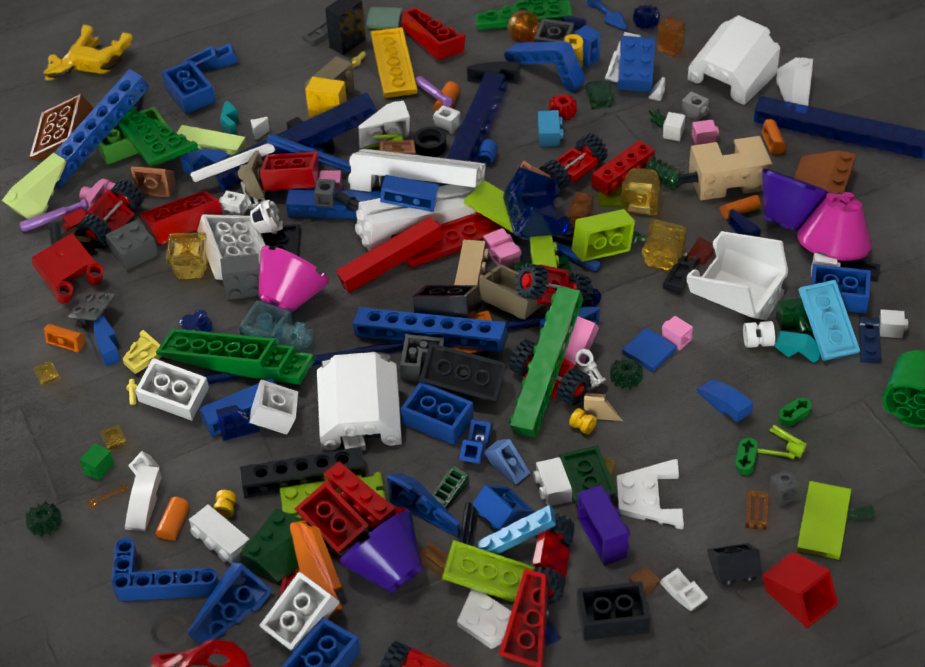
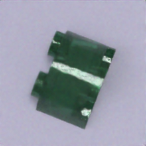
[585,80,614,110]

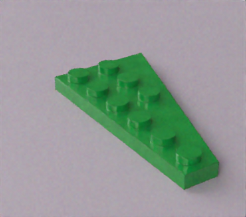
[475,0,573,30]
[117,106,198,168]

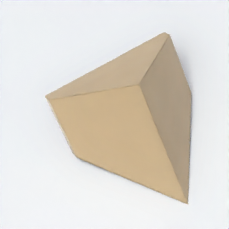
[584,393,623,421]

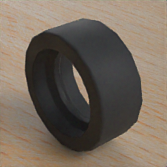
[414,126,447,157]

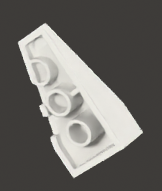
[776,58,813,118]

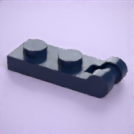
[859,317,881,363]

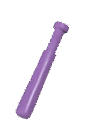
[415,76,453,107]
[20,198,89,232]

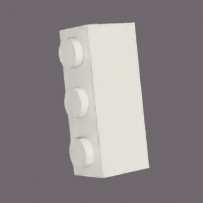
[189,505,250,565]

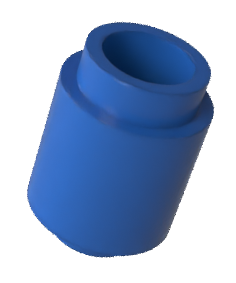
[478,140,498,165]

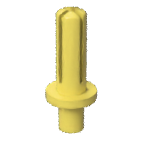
[352,51,366,67]
[126,379,138,406]

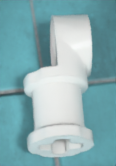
[575,349,606,389]

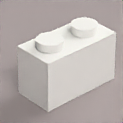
[533,457,572,506]

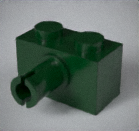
[776,298,813,336]

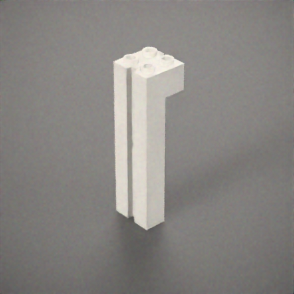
[348,149,486,192]
[355,184,480,251]

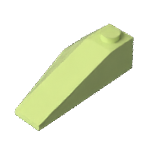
[2,153,67,219]

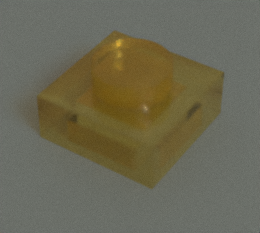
[33,361,59,386]
[100,425,126,450]

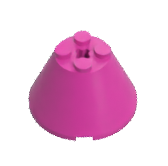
[797,192,872,261]
[258,245,329,316]

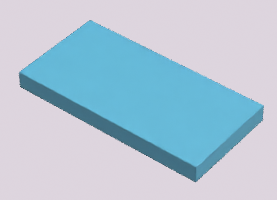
[798,280,860,361]

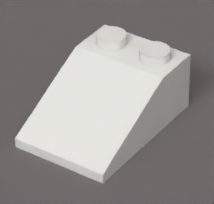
[359,100,410,149]

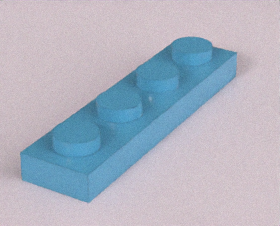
[478,505,556,555]

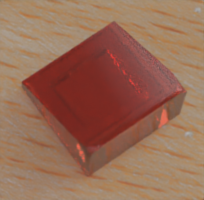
[688,237,714,264]

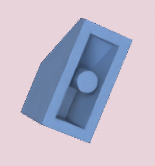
[483,439,530,485]

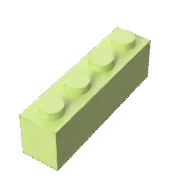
[177,125,247,157]

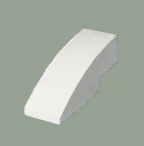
[125,465,162,532]

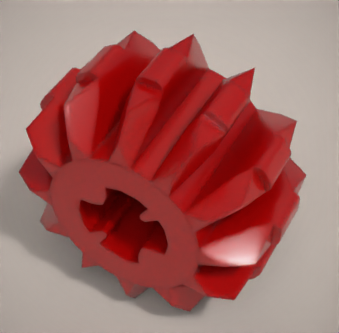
[549,94,577,121]

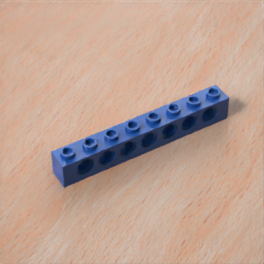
[55,69,150,189]
[352,307,508,353]

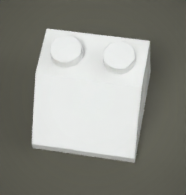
[249,380,298,435]

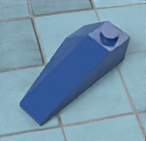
[387,473,460,538]
[186,563,273,645]

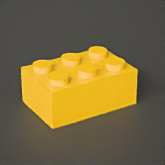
[305,77,349,134]

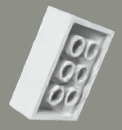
[197,215,265,280]

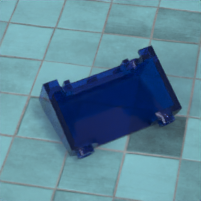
[503,167,571,238]

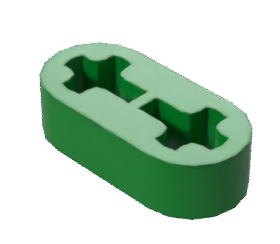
[778,398,812,427]
[735,438,758,475]

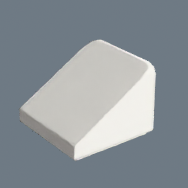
[648,77,665,101]
[251,117,270,140]
[128,451,159,475]

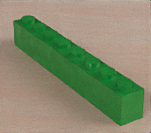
[509,286,583,438]

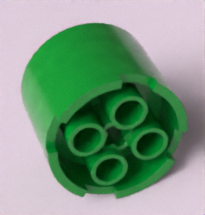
[882,350,925,428]

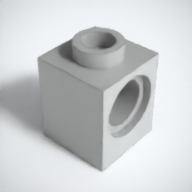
[681,91,709,121]

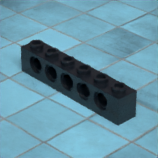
[240,447,366,498]

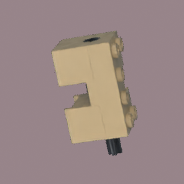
[678,136,772,201]

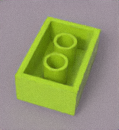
[571,209,635,262]

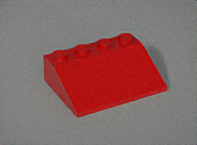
[139,190,223,245]

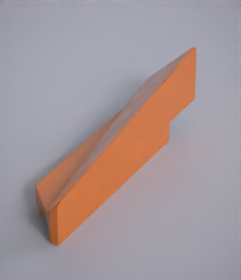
[290,520,342,618]

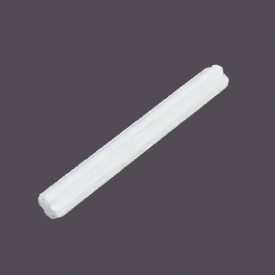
[191,143,275,182]

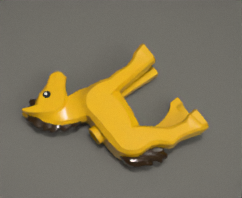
[43,25,133,80]

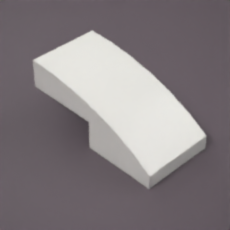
[660,568,708,611]

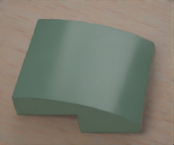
[366,7,402,29]

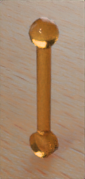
[87,484,128,508]

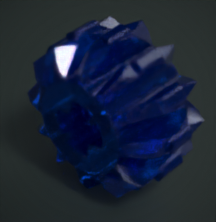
[633,4,660,30]

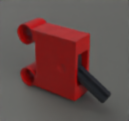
[32,222,104,304]

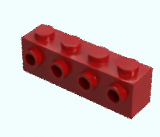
[591,140,655,196]
[324,461,396,529]

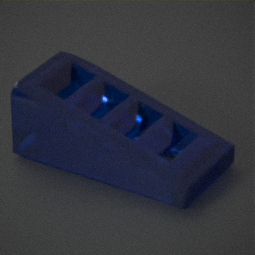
[728,209,761,237]

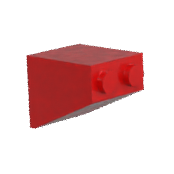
[762,552,838,628]

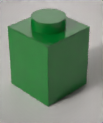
[79,443,114,480]

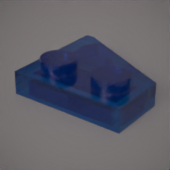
[216,405,260,441]

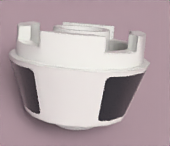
[250,199,283,234]

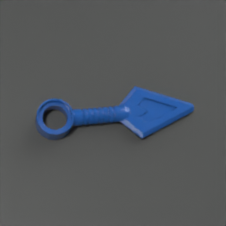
[587,0,628,31]

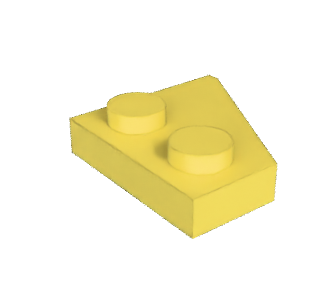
[123,330,162,374]

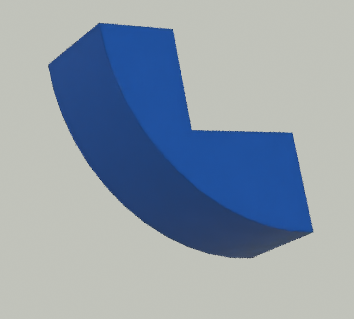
[180,149,230,176]
[459,419,494,464]

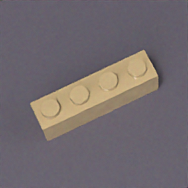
[454,240,489,285]

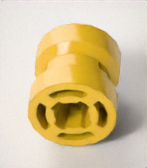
[569,408,597,435]
[213,490,237,519]

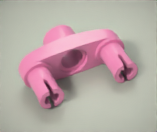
[79,179,116,212]

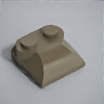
[238,150,267,199]

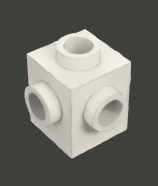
[219,190,248,216]

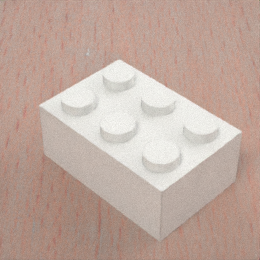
[135,358,209,421]
[259,572,340,652]

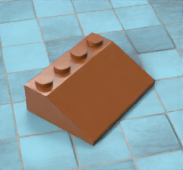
[29,94,94,160]
[794,150,856,194]

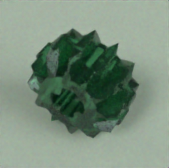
[610,357,643,390]
[26,501,62,537]

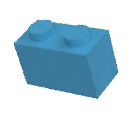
[538,110,563,147]

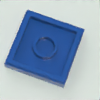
[622,327,677,372]

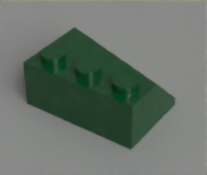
[240,509,330,584]

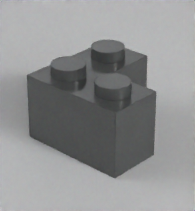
[400,334,444,381]

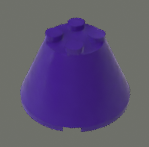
[761,168,832,231]
[339,510,424,594]

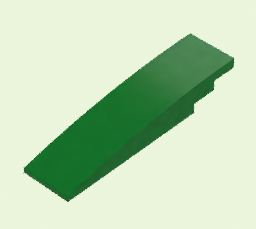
[156,329,315,384]

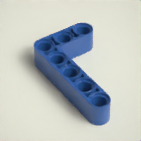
[504,41,585,92]
[111,538,219,601]

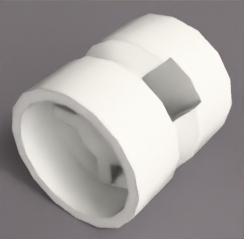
[743,321,775,348]

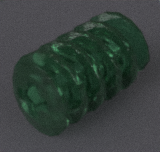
[645,156,684,190]

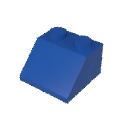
[472,485,535,531]

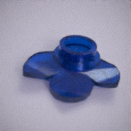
[179,310,212,332]

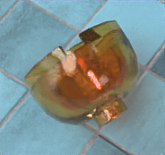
[507,10,540,43]

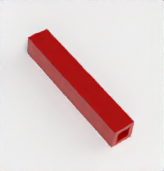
[336,216,443,293]

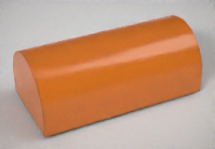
[434,82,460,111]
[762,119,786,155]
[719,195,760,219]
[43,324,85,352]
[155,497,190,541]

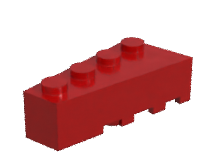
[402,7,466,61]
[498,568,549,667]

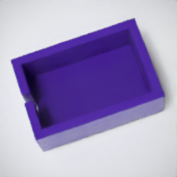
[577,485,630,566]

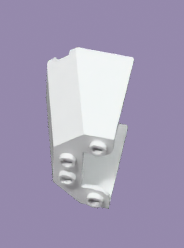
[688,15,780,105]
[687,231,788,320]
[317,352,402,451]

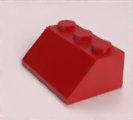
[260,152,318,191]
[294,481,369,554]

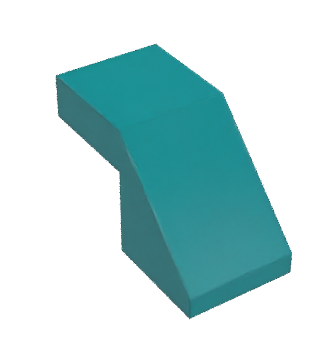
[220,101,239,135]
[774,331,820,363]

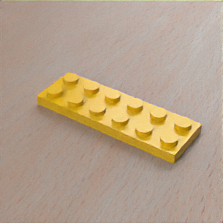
[370,27,417,98]

